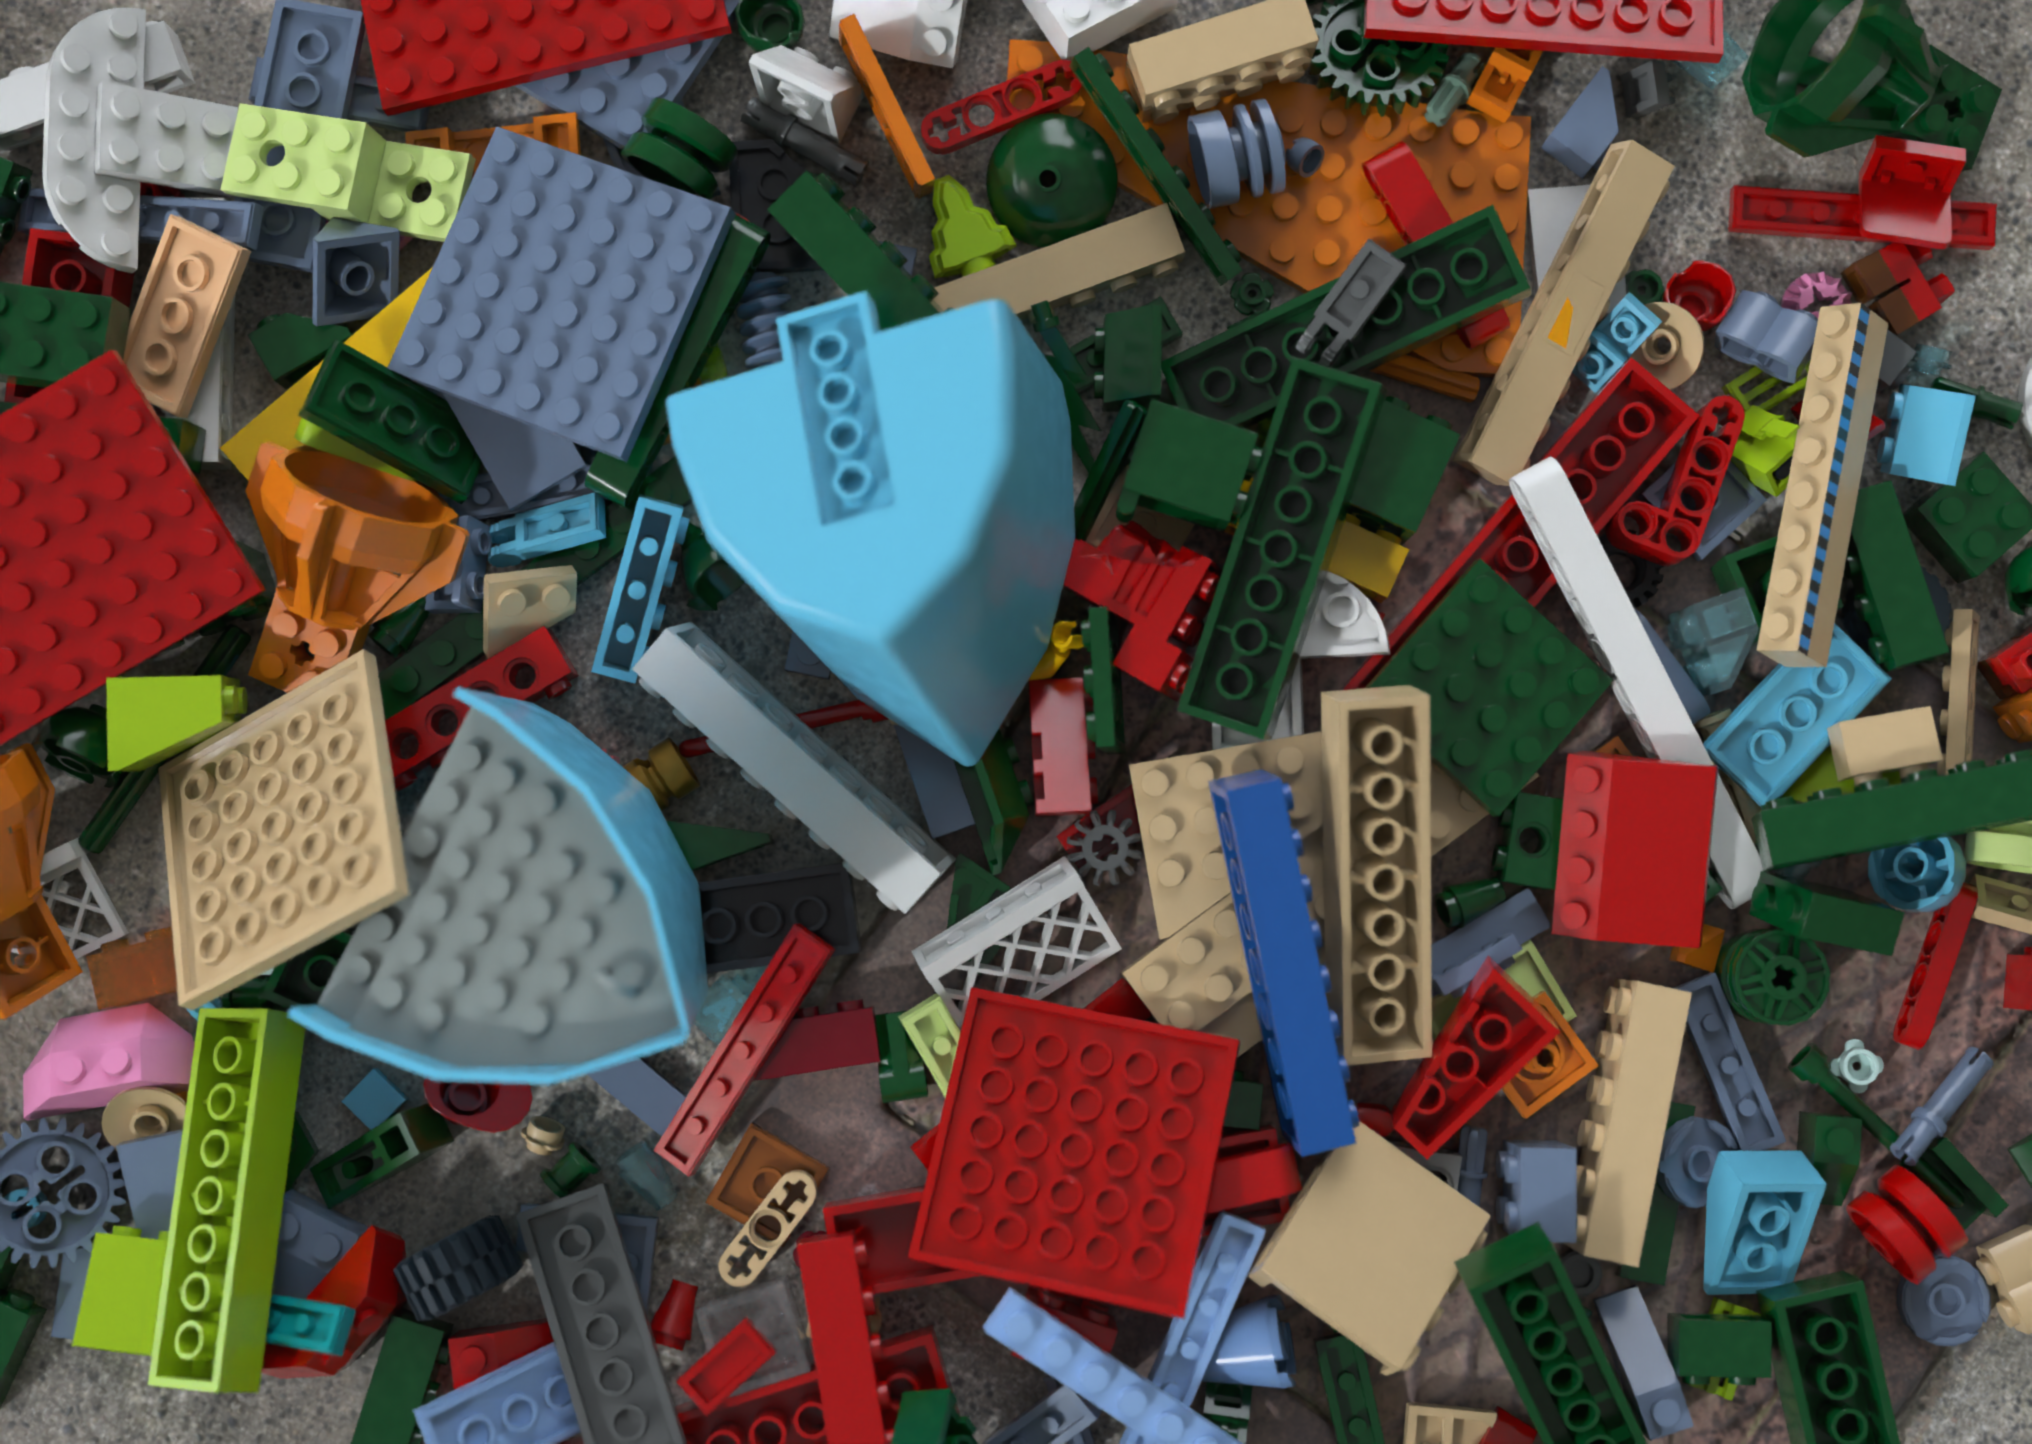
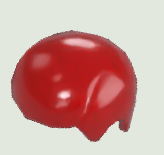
[1662,260,1737,332]

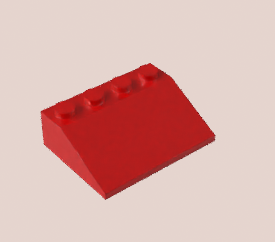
[1551,750,1719,948]

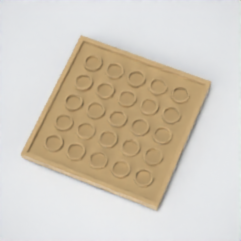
[158,649,409,1010]

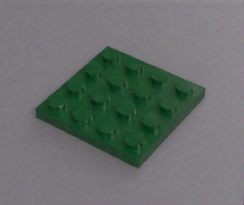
[1364,558,1614,817]

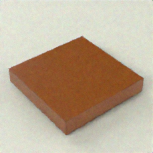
[705,1122,830,1248]

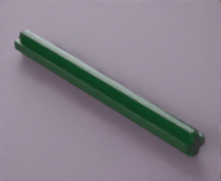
[78,624,251,854]

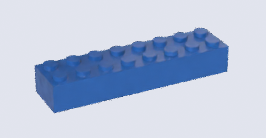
[1208,769,1359,1157]

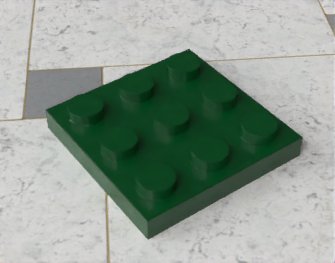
[1081,607,1126,755]

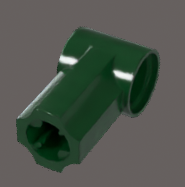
[875,1010,928,1103]

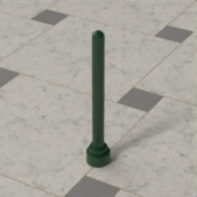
[1788,1043,1965,1209]

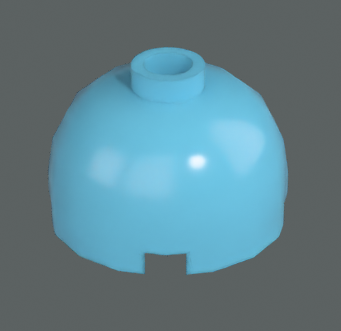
[1868,836,1966,912]

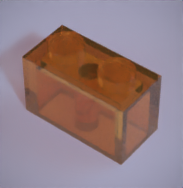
[86,927,178,1010]

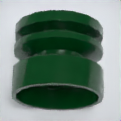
[1714,929,1830,1026]

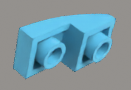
[1572,292,1662,393]

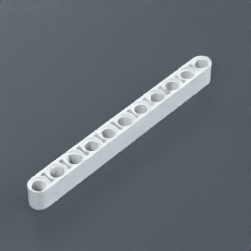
[1509,457,1769,909]

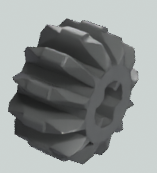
[1066,810,1143,886]

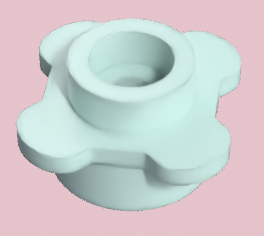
[1829,1039,1884,1093]

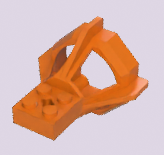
[245,442,470,693]
[0,743,83,1019]

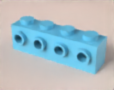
[591,494,689,684]

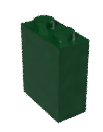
[1749,871,1905,956]

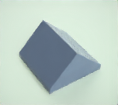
[312,217,400,327]

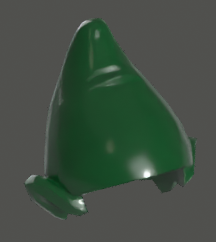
[680,521,745,611]

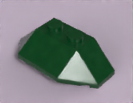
[953,729,1034,876]

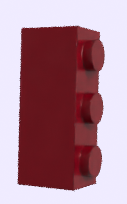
[754,999,881,1081]

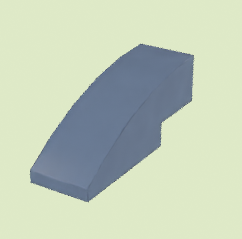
[894,725,975,840]

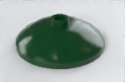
[986,114,1118,248]

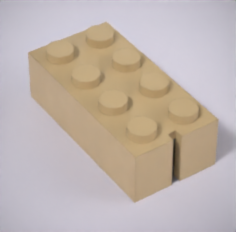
[1125,0,1319,124]

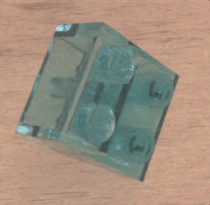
[1667,587,1759,697]

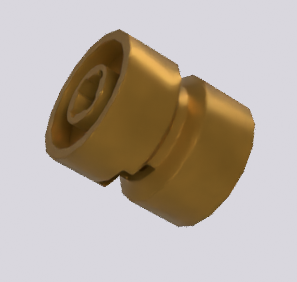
[623,737,701,811]

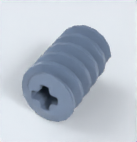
[737,272,794,370]

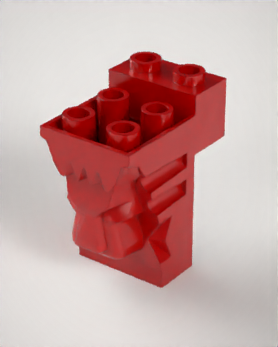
[1063,520,1222,702]

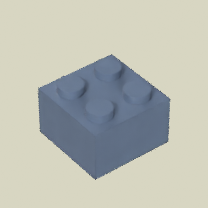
[1495,1140,1577,1243]

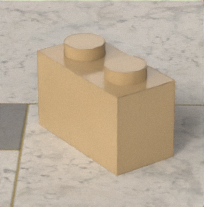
[1827,706,1943,787]

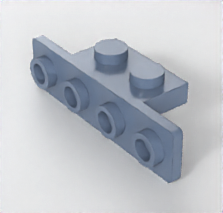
[1431,889,1550,999]

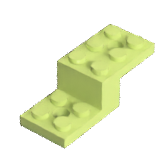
[220,103,476,242]

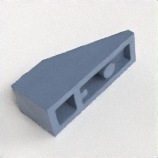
[1593,1285,1694,1441]

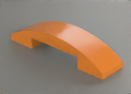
[405,112,581,178]

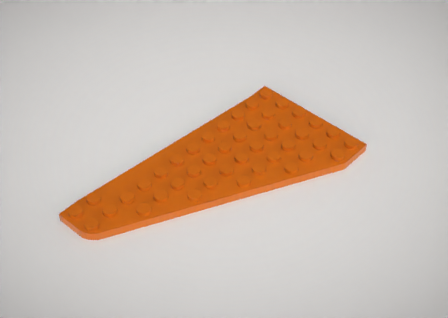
[1007,39,1531,378]

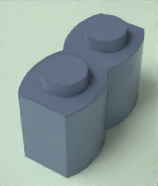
[1715,290,1818,383]

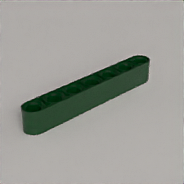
[584,215,771,508]

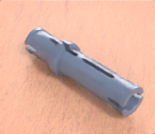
[1890,1047,1994,1166]

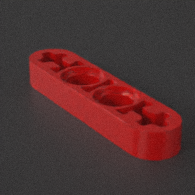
[921,59,1082,155]
[1893,882,1978,1050]

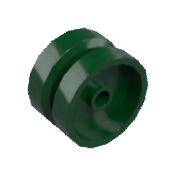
[621,97,738,200]

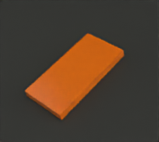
[839,14,935,199]

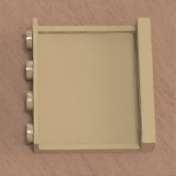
[1248,1121,1491,1376]

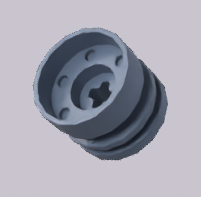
[1187,98,1286,209]

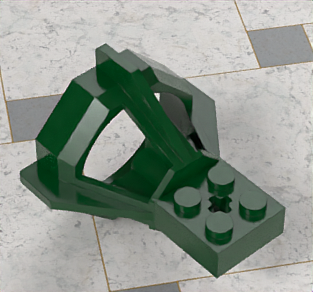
[1741,0,2002,171]

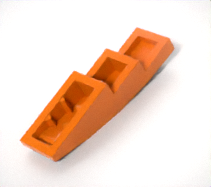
[1466,47,1543,123]

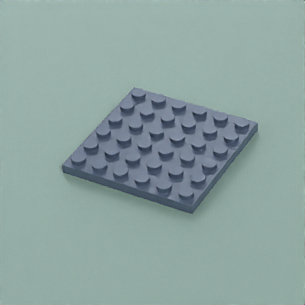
[387,126,736,462]

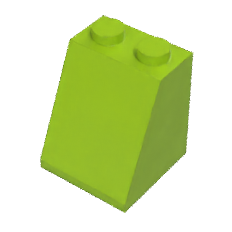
[106,675,248,772]
[72,1226,169,1357]

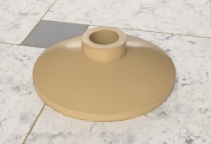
[1624,302,1704,390]
[101,1086,186,1151]

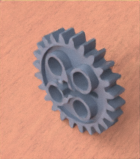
[0,1118,126,1268]

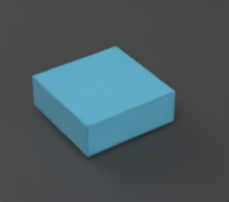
[341,1068,409,1130]

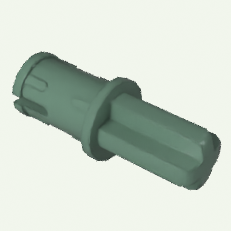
[1425,52,1485,127]

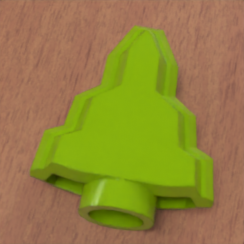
[929,175,1017,279]

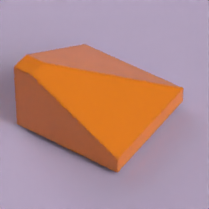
[1669,924,1725,973]

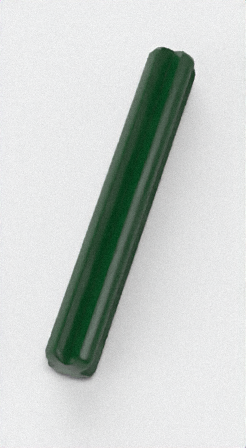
[1074,400,1147,542]

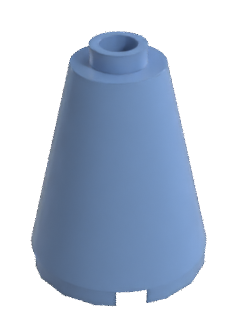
[1201,1294,1296,1389]

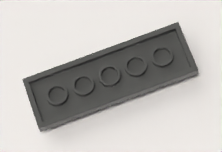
[516,1183,687,1444]

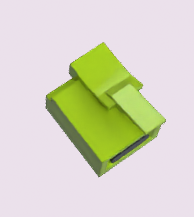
[1730,404,1800,497]

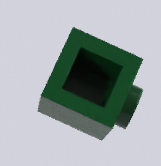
[1224,1070,1264,1130]

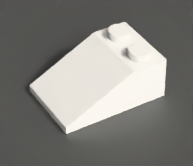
[829,0,967,68]
[749,45,863,143]

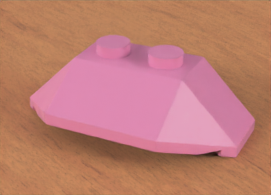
[23,1003,195,1121]

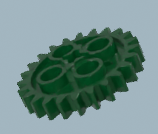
[1308,0,1449,117]

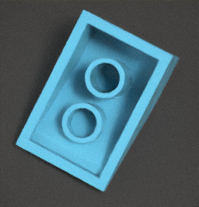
[1703,1150,1827,1295]

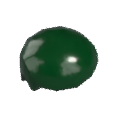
[735,0,805,52]

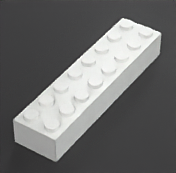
[632,622,956,914]

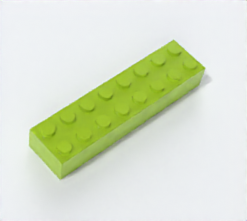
[148,1008,306,1393]

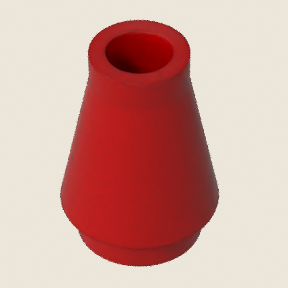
[650,1279,698,1351]

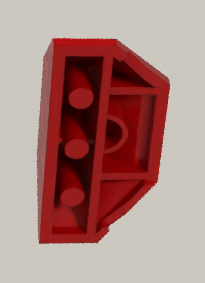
[262,1225,408,1379]

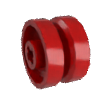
[1846,1165,1968,1285]

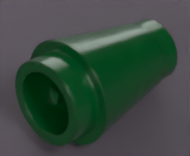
[368,597,430,658]
[1434,877,1506,928]

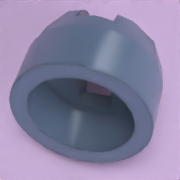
[1285,137,1325,177]

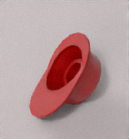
[423,1076,533,1133]

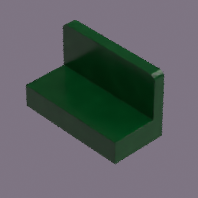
[1897,1137,2009,1230]

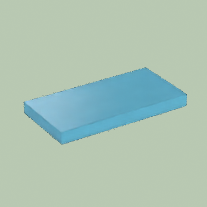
[1703,623,1892,807]

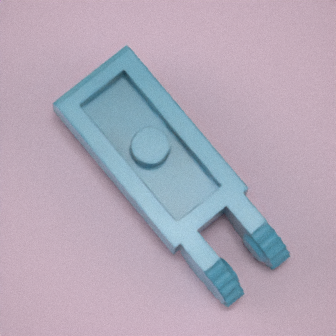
[488,492,606,568]

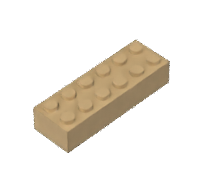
[1563,979,1692,1267]

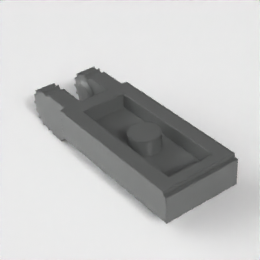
[1296,239,1407,368]

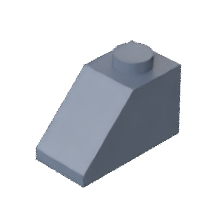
[1541,66,1619,179]

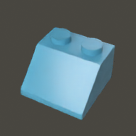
[1877,384,1976,486]

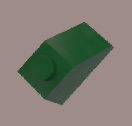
[247,312,354,389]
[1797,1111,1862,1206]

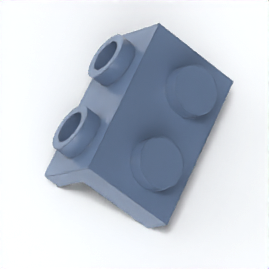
[425,515,491,614]

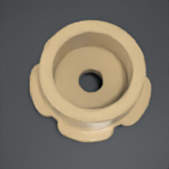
[521,1116,565,1155]

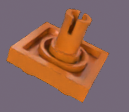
[1502,991,1599,1119]

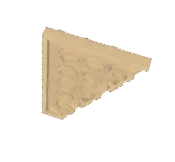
[1129,731,1323,939]

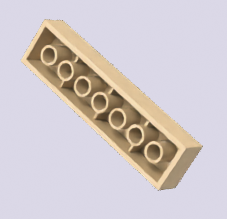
[1321,685,1432,1066]

